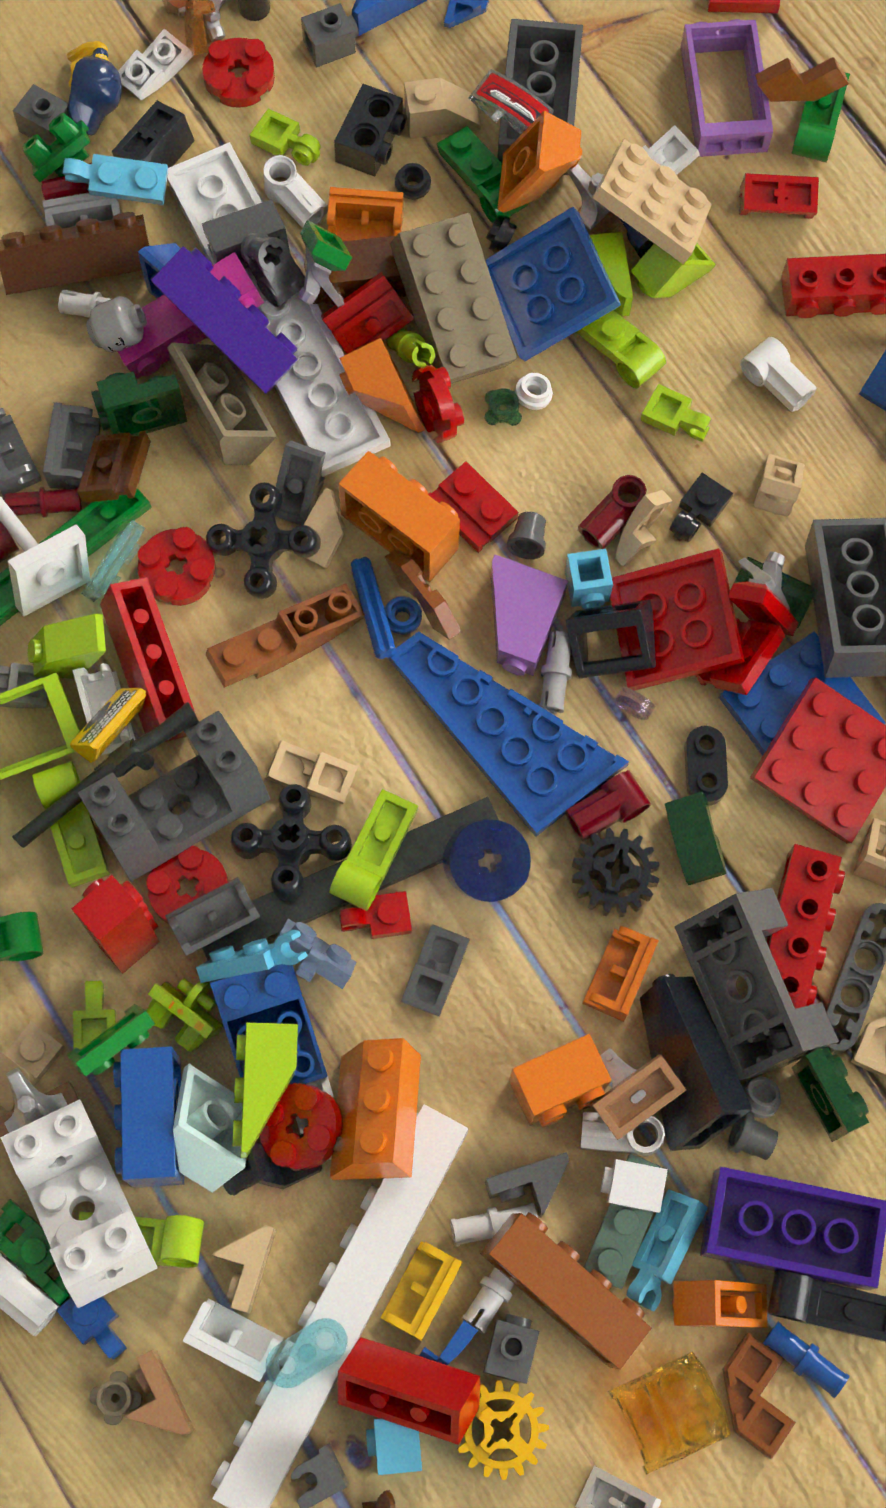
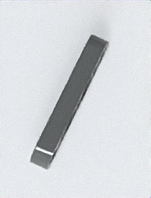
[825,903,886,1054]

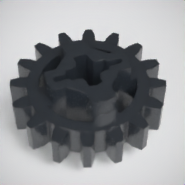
[571,828,660,917]

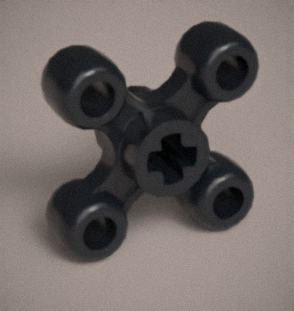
[206,482,321,599]
[231,784,352,901]

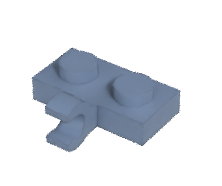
[274,919,356,989]

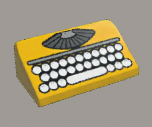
[70,688,146,763]

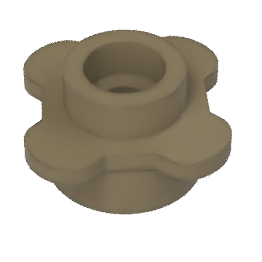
[90,1371,142,1425]

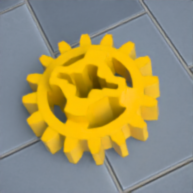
[457,1380,549,1480]

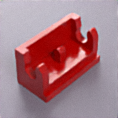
[739,173,819,219]

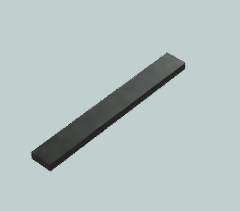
[202,797,505,961]

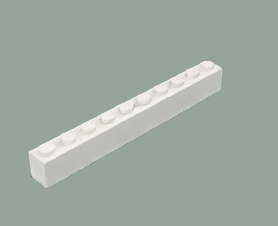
[211,1104,469,1508]

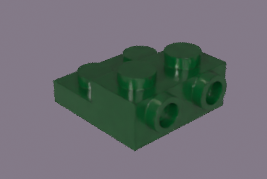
[91,371,188,436]
[792,1047,869,1142]

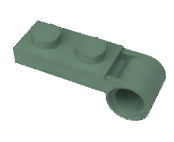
[583,1153,669,1289]

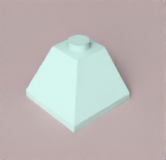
[173,1064,246,1193]

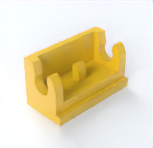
[380,1241,463,1342]

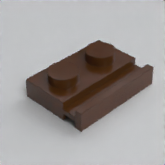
[77,431,151,502]

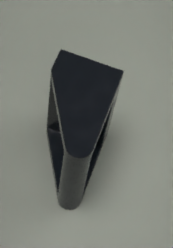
[565,599,656,678]

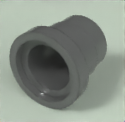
[507,512,546,559]
[728,1112,778,1160]

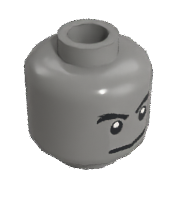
[86,296,147,353]

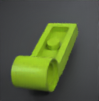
[576,310,666,389]
[32,761,110,888]
[329,789,418,911]
[78,1211,204,1268]

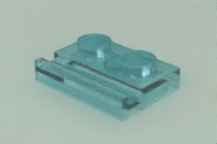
[81,520,145,602]

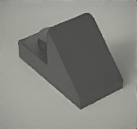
[276,440,326,525]
[485,1152,569,1218]

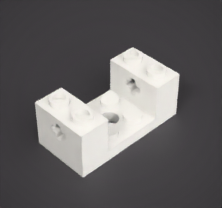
[0,1099,158,1308]

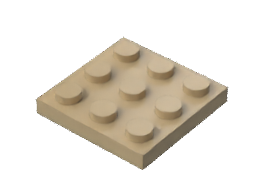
[592,139,712,264]

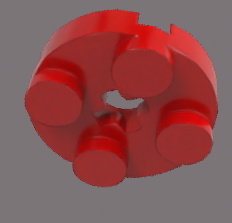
[202,38,275,108]
[412,365,464,443]
[137,527,216,606]
[146,846,228,925]
[259,1083,343,1170]

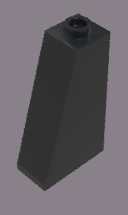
[640,974,752,1151]

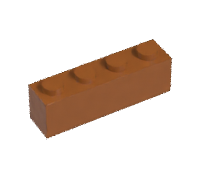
[480,1212,652,1370]

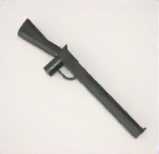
[12,702,199,848]

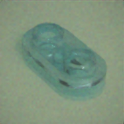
[266,1318,348,1388]

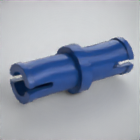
[763,1321,850,1398]

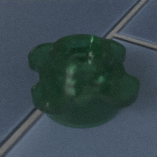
[484,388,522,426]

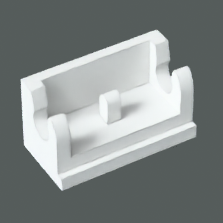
[72,663,136,755]
[183,1298,285,1382]

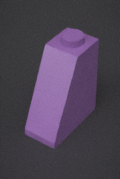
[491,555,568,676]

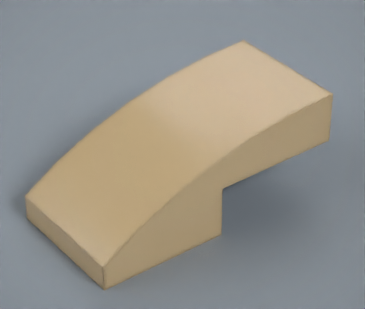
[265,740,358,804]

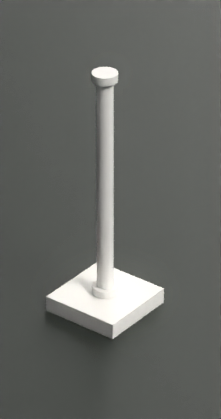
[0,496,90,617]

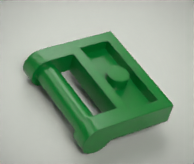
[67,1004,155,1077]

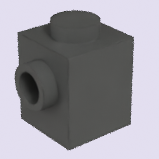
[301,3,359,68]
[13,84,71,146]
[483,1314,540,1384]

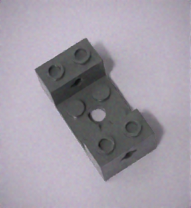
[78,710,271,882]
[674,888,839,1081]

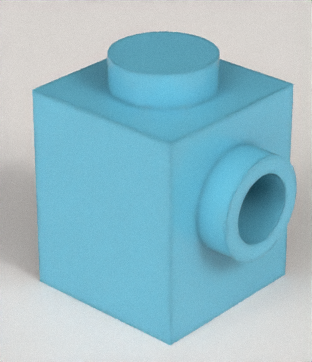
[565,549,613,609]
[366,1418,422,1475]

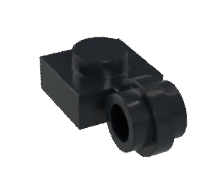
[669,472,733,542]

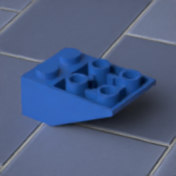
[210,964,328,1084]

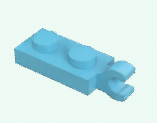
[63,154,168,205]
[196,930,307,983]
[626,1189,708,1312]

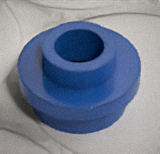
[384,596,422,635]

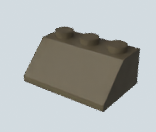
[167,343,277,465]

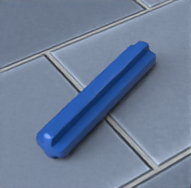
[350,557,396,659]

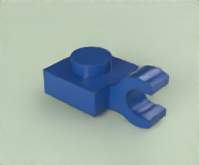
[56,1296,127,1360]

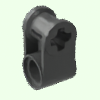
[241,231,305,307]

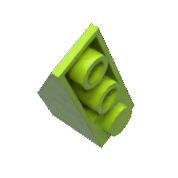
[232,1023,298,1158]

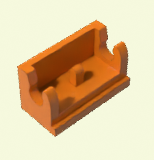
[327,187,404,241]
[582,926,659,1022]

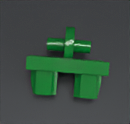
[23,112,90,182]

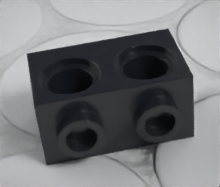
[334,84,407,177]

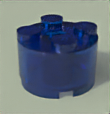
[443,819,531,902]

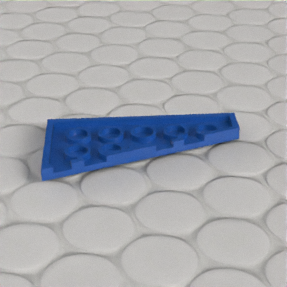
[388,631,629,837]

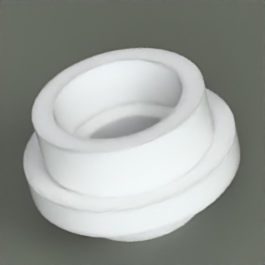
[515,373,553,410]

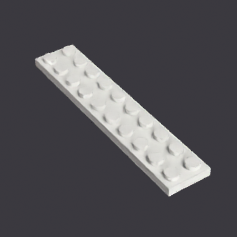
[167,142,390,477]

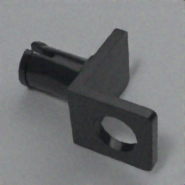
[223,1133,322,1196]

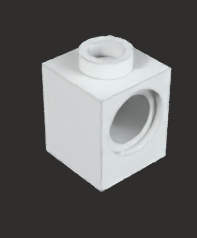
[600,1159,668,1213]

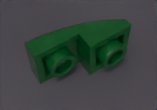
[665,792,727,885]

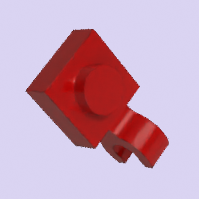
[339,891,412,939]

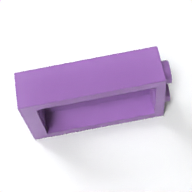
[681,19,773,157]

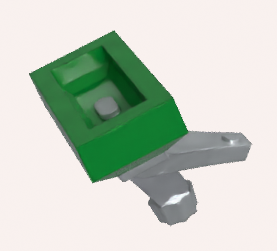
[298,220,352,307]

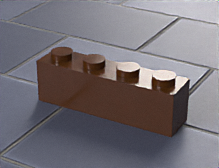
[0,212,150,295]
[304,236,407,305]

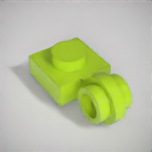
[249,108,321,166]

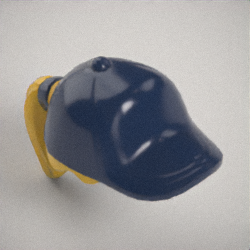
[67,41,122,136]

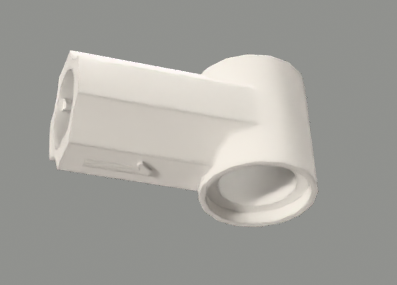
[263,155,328,228]
[740,337,817,412]
[581,1112,665,1157]
[0,1253,60,1336]

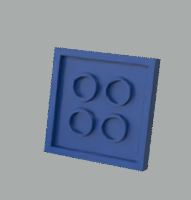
[485,207,621,361]
[719,631,886,756]

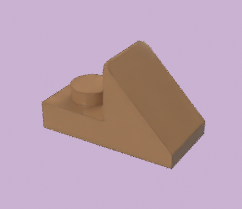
[124,1350,195,1435]

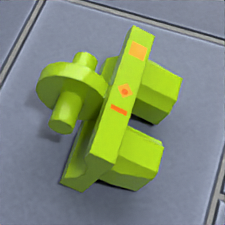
[146,978,224,1052]

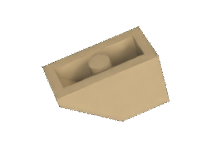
[404,78,481,138]

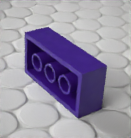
[151,246,298,394]
[700,1166,886,1291]

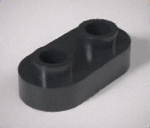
[684,726,728,806]

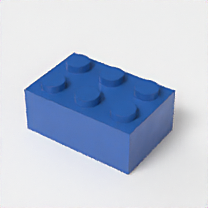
[113,1046,184,1188]

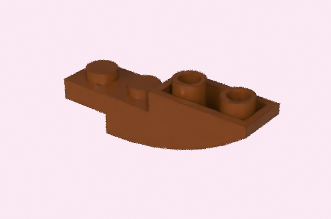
[206,583,365,688]

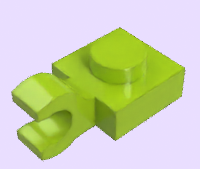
[641,384,711,442]
[73,980,116,1050]

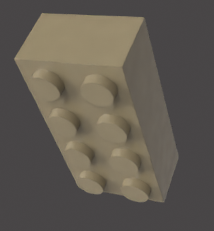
[390,212,517,384]

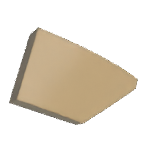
[301,488,346,568]
[615,490,672,566]

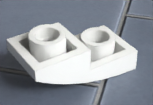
[118,29,193,100]

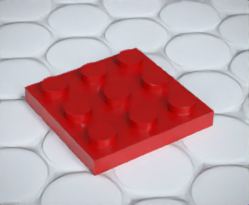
[610,548,745,692]
[750,677,886,844]

